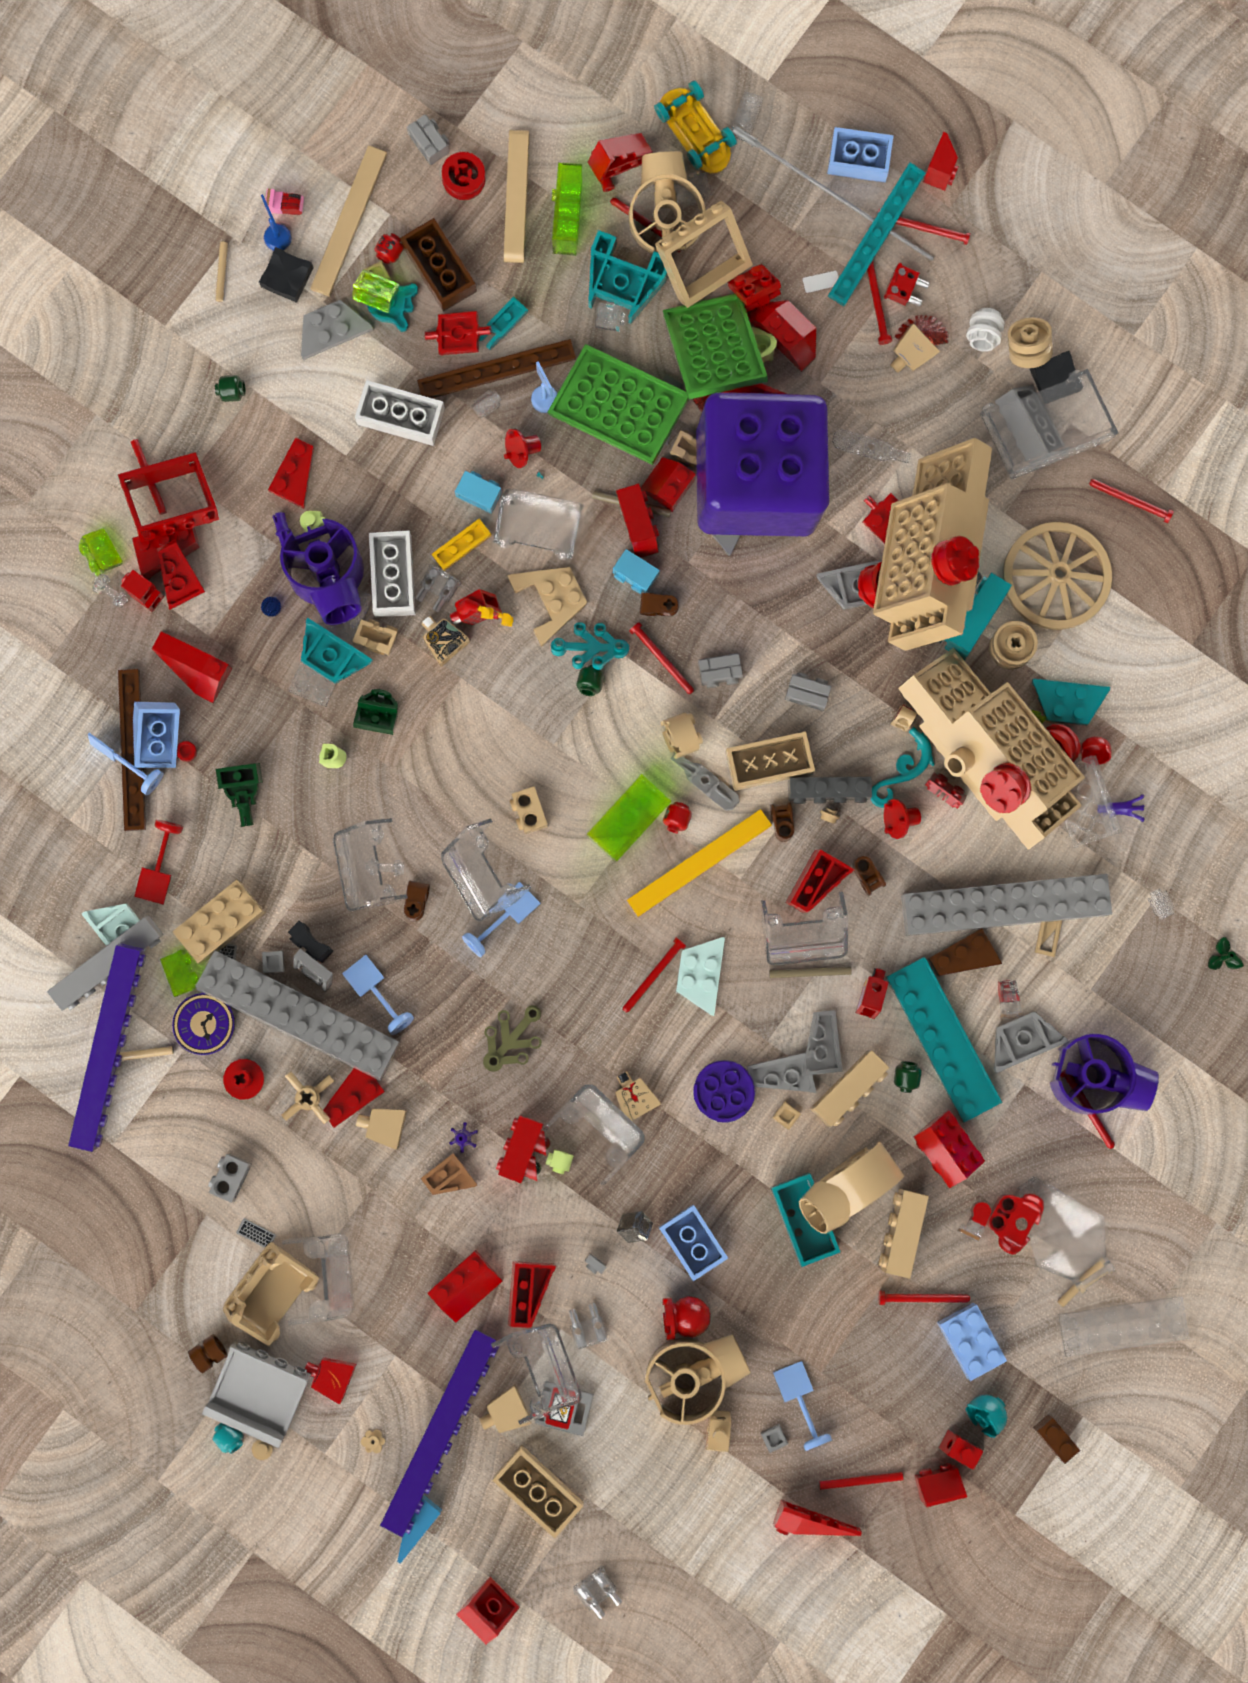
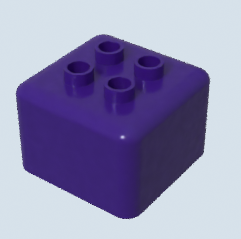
[696,392,830,537]

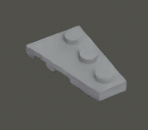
[802,1010,843,1076]
[747,1052,816,1093]

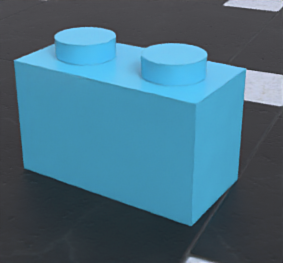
[454,471,502,514]
[613,549,660,594]

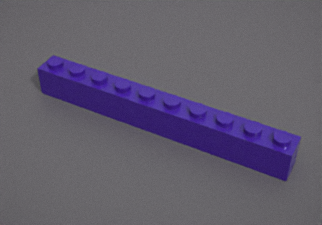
[68,943,146,1152]
[380,1330,500,1537]

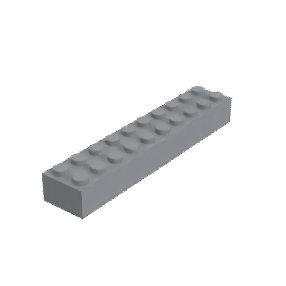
[901,874,1112,936]
[195,951,400,1081]

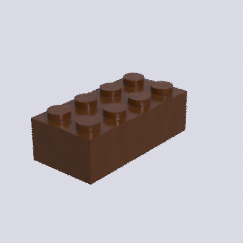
[400,218,477,311]

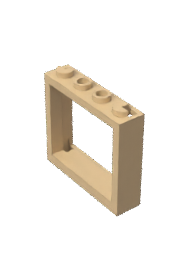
[655,201,753,308]

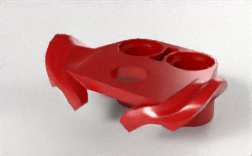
[987,1194,1044,1255]

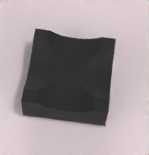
[259,247,313,303]
[1030,351,1084,405]
[288,920,333,963]

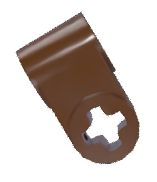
[640,593,679,616]
[770,802,794,842]
[852,856,886,896]
[404,880,430,921]

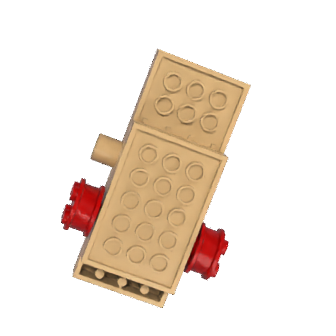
[858,438,992,651]
[898,648,1085,850]

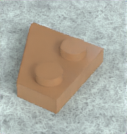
[420,1153,478,1195]

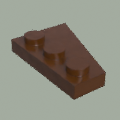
[928,929,1002,976]

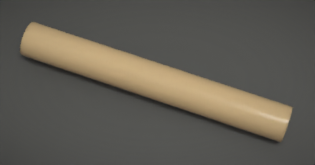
[215,242,228,302]
[119,1046,174,1061]
[1057,1258,1107,1307]

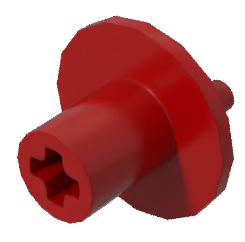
[504,428,541,468]
[884,799,921,839]
[223,1059,264,1100]

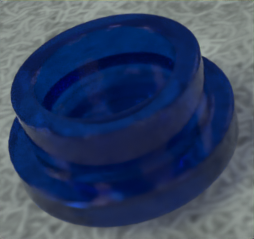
[261,597,281,617]

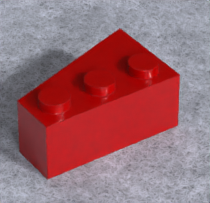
[587,133,653,182]
[616,483,659,558]
[132,528,200,580]
[785,849,855,913]
[508,1261,556,1328]

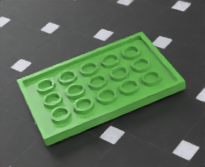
[663,294,768,399]
[548,344,689,465]

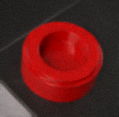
[177,741,197,762]

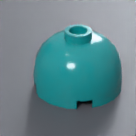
[966,1394,1008,1438]

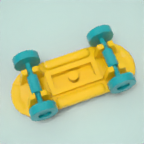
[654,80,737,173]

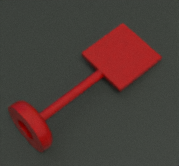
[134,819,184,905]

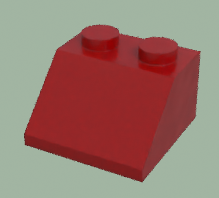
[923,131,959,191]
[641,457,696,512]
[915,1463,967,1508]
[456,1577,520,1645]

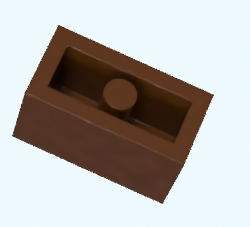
[1033,1414,1081,1464]

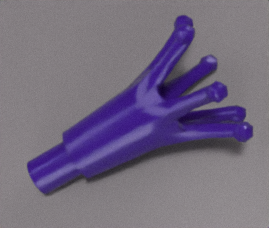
[1098,794,1145,822]
[449,1122,478,1153]

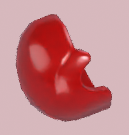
[1080,736,1112,765]

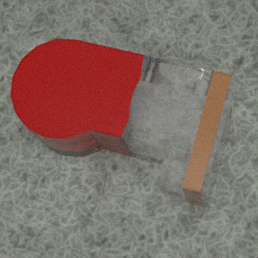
[998,979,1022,1020]
[957,1202,991,1242]

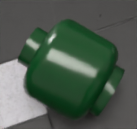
[215,375,246,402]
[576,665,605,697]
[894,1061,922,1093]

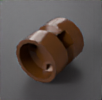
[188,1334,228,1374]

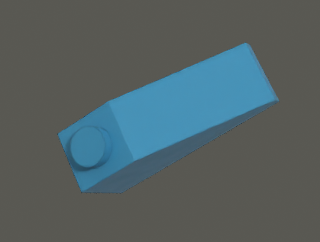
[397,1495,442,1564]

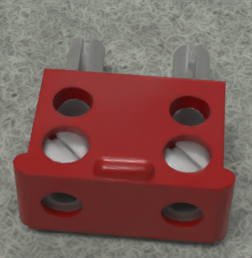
[884,262,930,307]

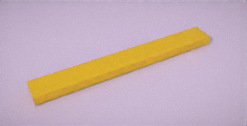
[627,809,772,917]

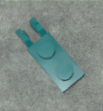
[479,297,528,350]

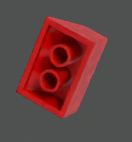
[427,1250,503,1323]

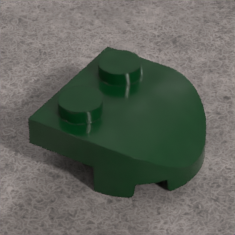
[353,689,398,735]

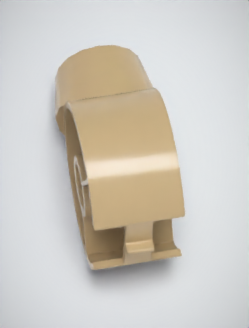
[628,151,706,254]
[799,1141,904,1234]
[645,1334,751,1425]

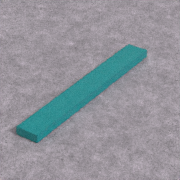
[827,162,926,307]

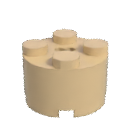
[661,712,703,759]

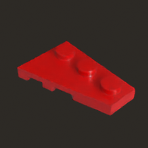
[268,437,314,509]
[157,540,205,610]
[323,1068,385,1128]

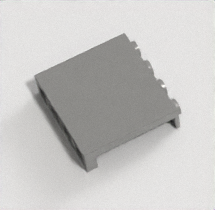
[202,1340,311,1448]

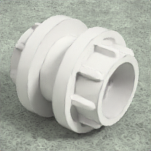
[966,308,1005,352]

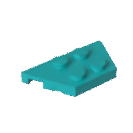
[301,618,373,684]
[1032,678,1110,726]

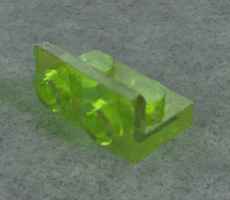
[352,269,400,313]
[79,528,123,578]
[160,949,199,997]

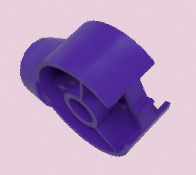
[280,519,364,625]
[1050,1034,1159,1115]

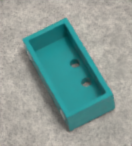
[944,572,1012,661]
[770,1172,840,1267]

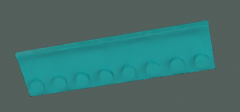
[886,957,1002,1123]

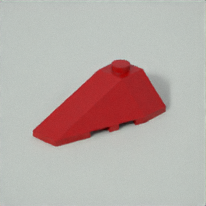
[152,631,233,704]
[773,1499,862,1536]

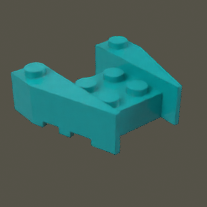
[588,230,668,324]

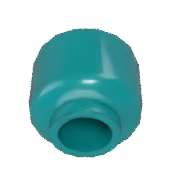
[213,1423,244,1454]

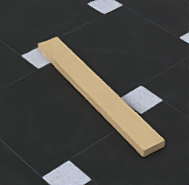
[311,145,387,297]

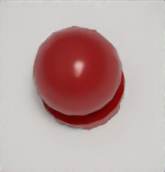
[662,1296,711,1340]

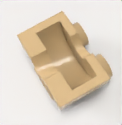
[671,430,697,468]
[352,619,398,656]

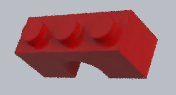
[121,570,164,613]

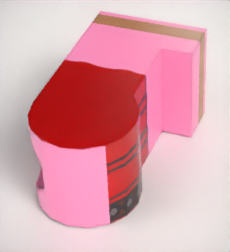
[265,188,304,215]

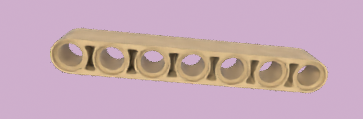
[504,130,529,263]

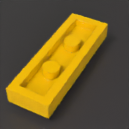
[431,518,492,571]

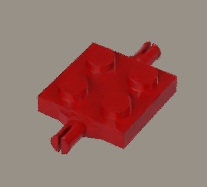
[424,311,492,356]
[862,493,899,544]

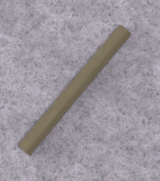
[592,491,671,518]
[769,967,852,978]

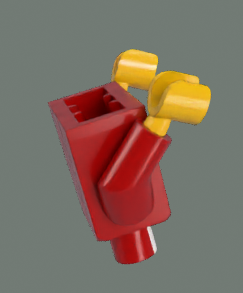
[450,589,513,627]

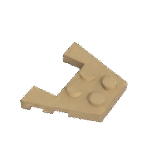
[507,567,587,647]

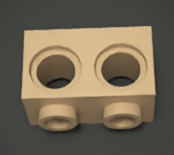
[509,786,548,834]

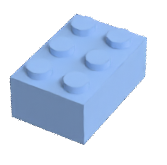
[827,127,894,182]
[659,1204,728,1281]
[937,1303,1007,1381]

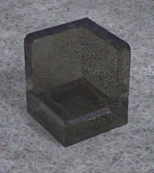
[617,1211,653,1243]

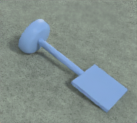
[531,361,558,413]
[88,733,164,796]
[462,882,541,957]
[342,955,414,1035]
[773,1361,832,1451]

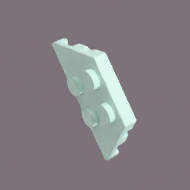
[81,903,146,952]
[676,937,725,1016]

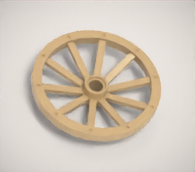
[1003,522,1112,630]

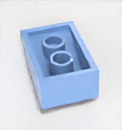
[133,702,180,768]

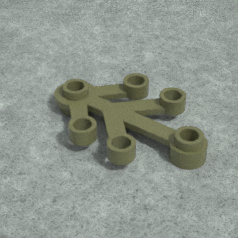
[483,1005,542,1072]

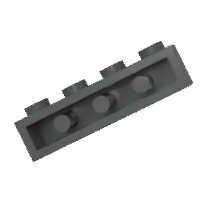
[788,777,872,804]

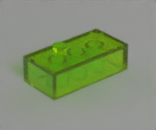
[552,162,583,256]
[585,774,672,862]

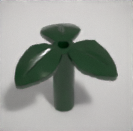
[1208,937,1244,970]

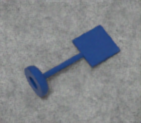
[261,194,292,251]

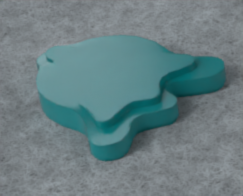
[361,282,419,332]

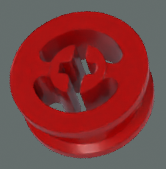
[442,152,486,200]

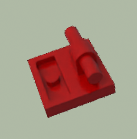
[728,264,781,313]

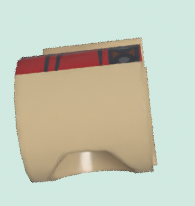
[891,705,917,732]

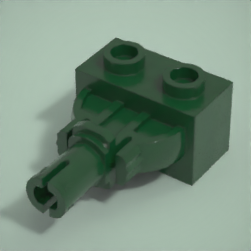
[215,763,263,827]

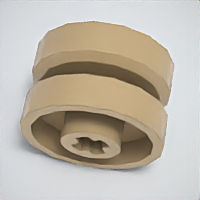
[1008,317,1053,368]
[989,621,1038,670]

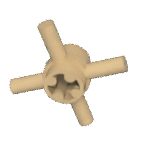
[281,1071,334,1124]

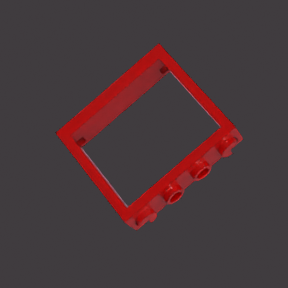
[118,452,219,542]

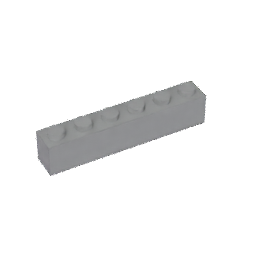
[47,915,164,1011]

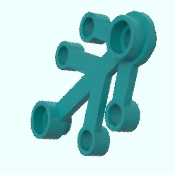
[551,622,629,670]

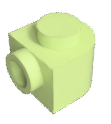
[300,511,325,532]
[319,744,347,768]
[545,1149,574,1174]

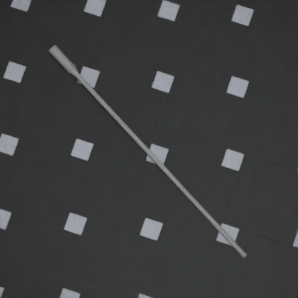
[732,126,934,261]

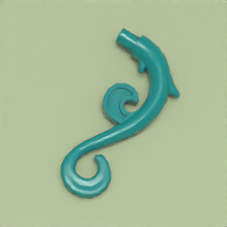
[870,727,935,808]

